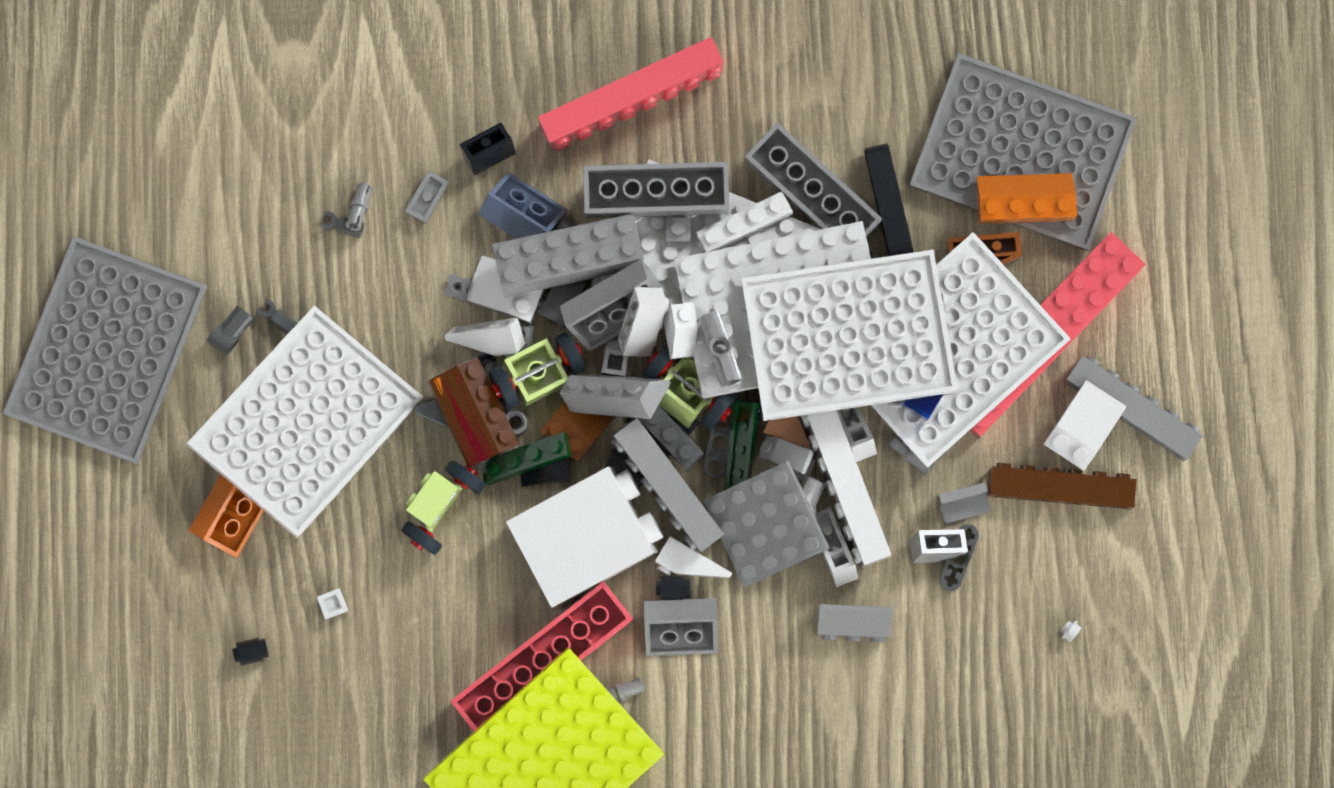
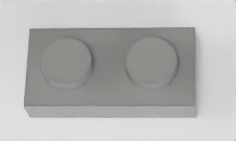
[405,170,450,224]

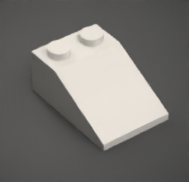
[465,256,546,325]
[1044,380,1127,471]

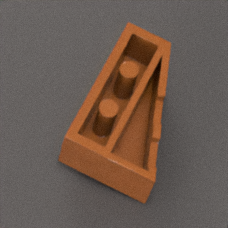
[945,232,1022,266]

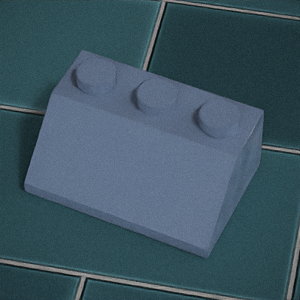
[478,172,568,239]

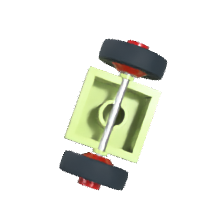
[489,332,585,409]
[643,344,737,430]
[401,460,486,555]

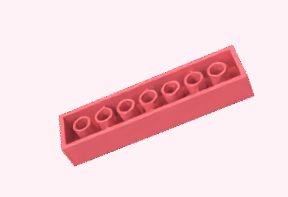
[538,37,724,151]
[450,581,633,731]

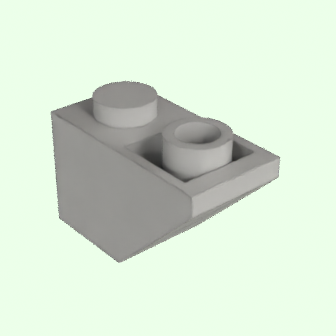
[601,335,629,377]

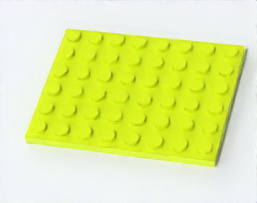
[423,647,664,788]

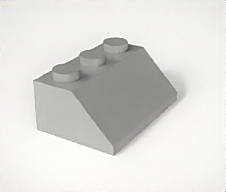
[644,598,718,656]
[816,604,893,642]

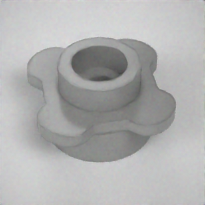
[444,274,471,301]

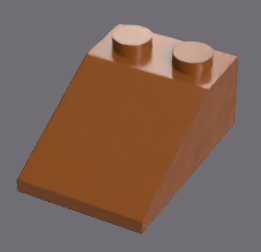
[540,402,616,464]

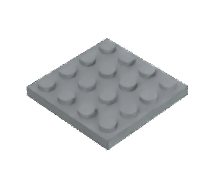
[703,460,830,587]

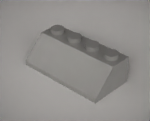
[560,259,671,351]
[560,374,671,419]

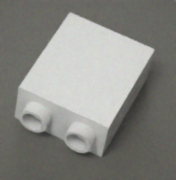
[506,466,664,608]

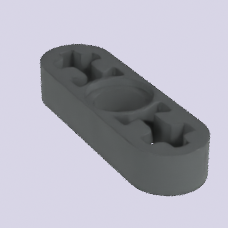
[940,524,979,591]

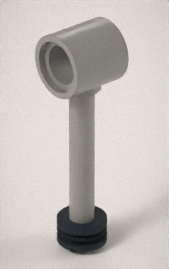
[478,352,528,437]

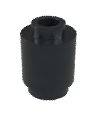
[656,576,690,600]
[232,638,269,666]

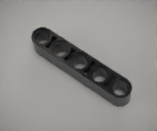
[864,143,914,256]

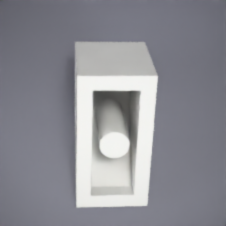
[663,303,698,359]

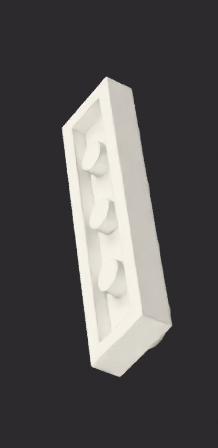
[696,192,793,252]

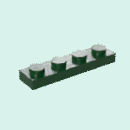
[724,400,759,490]
[480,432,572,486]

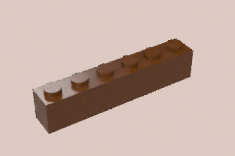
[988,463,1137,509]

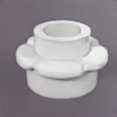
[1060,620,1082,643]

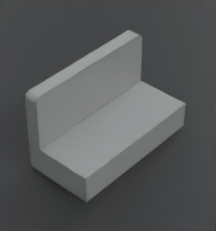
[937,482,991,524]

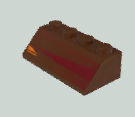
[427,357,519,468]

